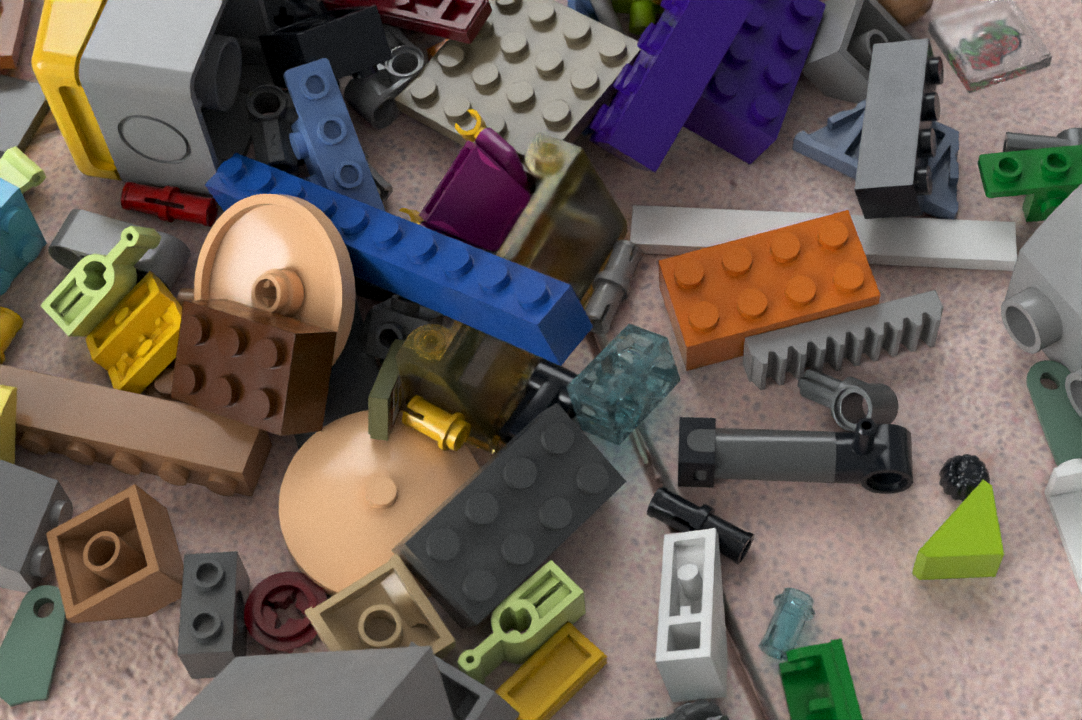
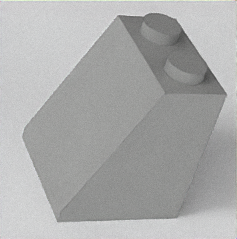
[0,459,73,593]

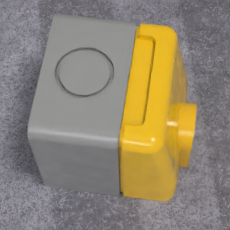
[31,0,274,195]

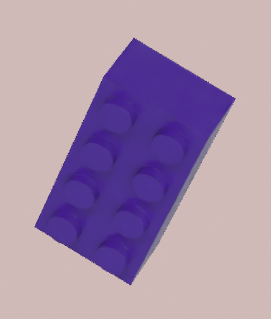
[589,0,754,173]
[683,0,826,165]

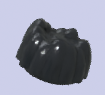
[939,454,990,501]

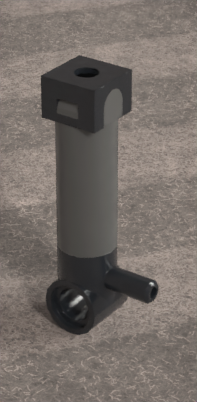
[678,417,913,494]

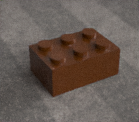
[170,299,337,436]

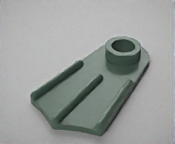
[1026,360,1082,466]
[0,585,66,707]

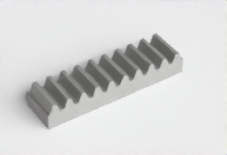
[743,290,944,390]

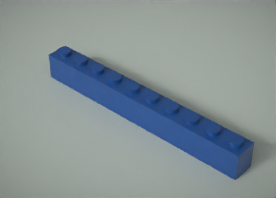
[205,152,593,366]

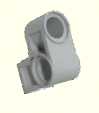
[344,24,426,129]

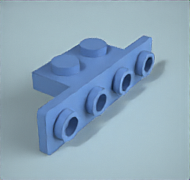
[283,58,386,212]

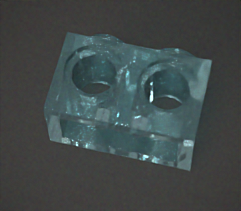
[566,323,681,446]

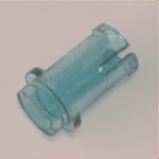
[759,587,815,661]

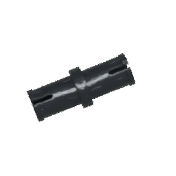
[647,486,754,564]

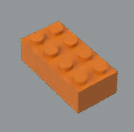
[658,210,881,371]

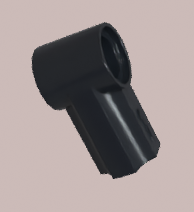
[499,359,592,444]

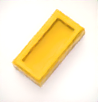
[495,621,607,720]

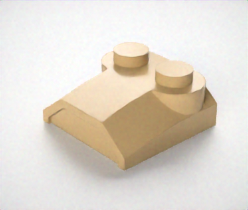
[305,553,456,659]

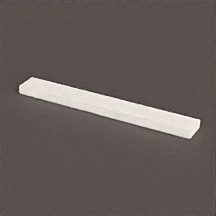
[630,205,1017,271]

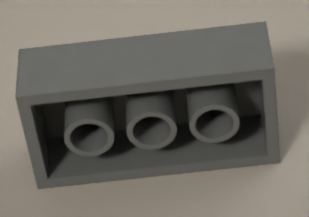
[392,403,627,629]

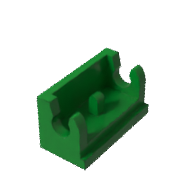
[778,638,863,720]

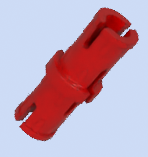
[120,181,218,227]

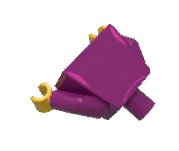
[399,109,541,252]

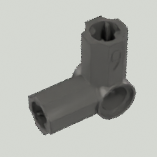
[246,84,299,175]

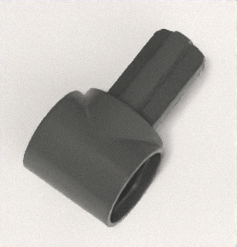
[798,369,898,432]

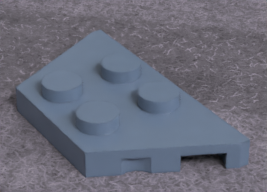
[792,99,959,219]

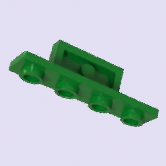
[977,145,1082,222]

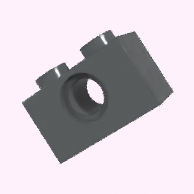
[177,551,250,679]

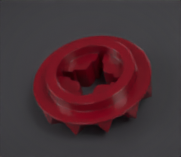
[244,571,327,654]

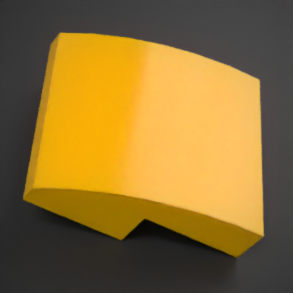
[85,271,183,394]

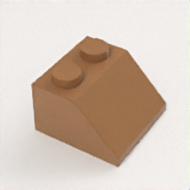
[46,484,184,623]

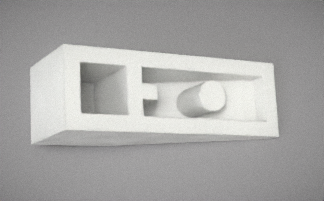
[655,528,728,702]

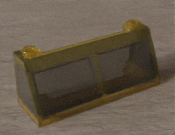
[395,132,628,455]

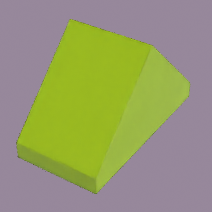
[912,479,1004,580]

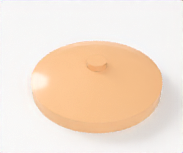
[194,194,356,366]
[279,410,480,597]

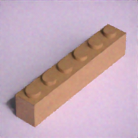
[0,364,272,497]

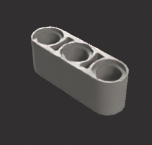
[48,209,191,291]

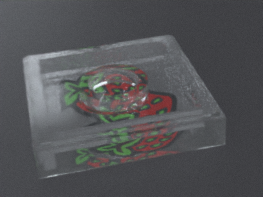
[928,0,1053,93]

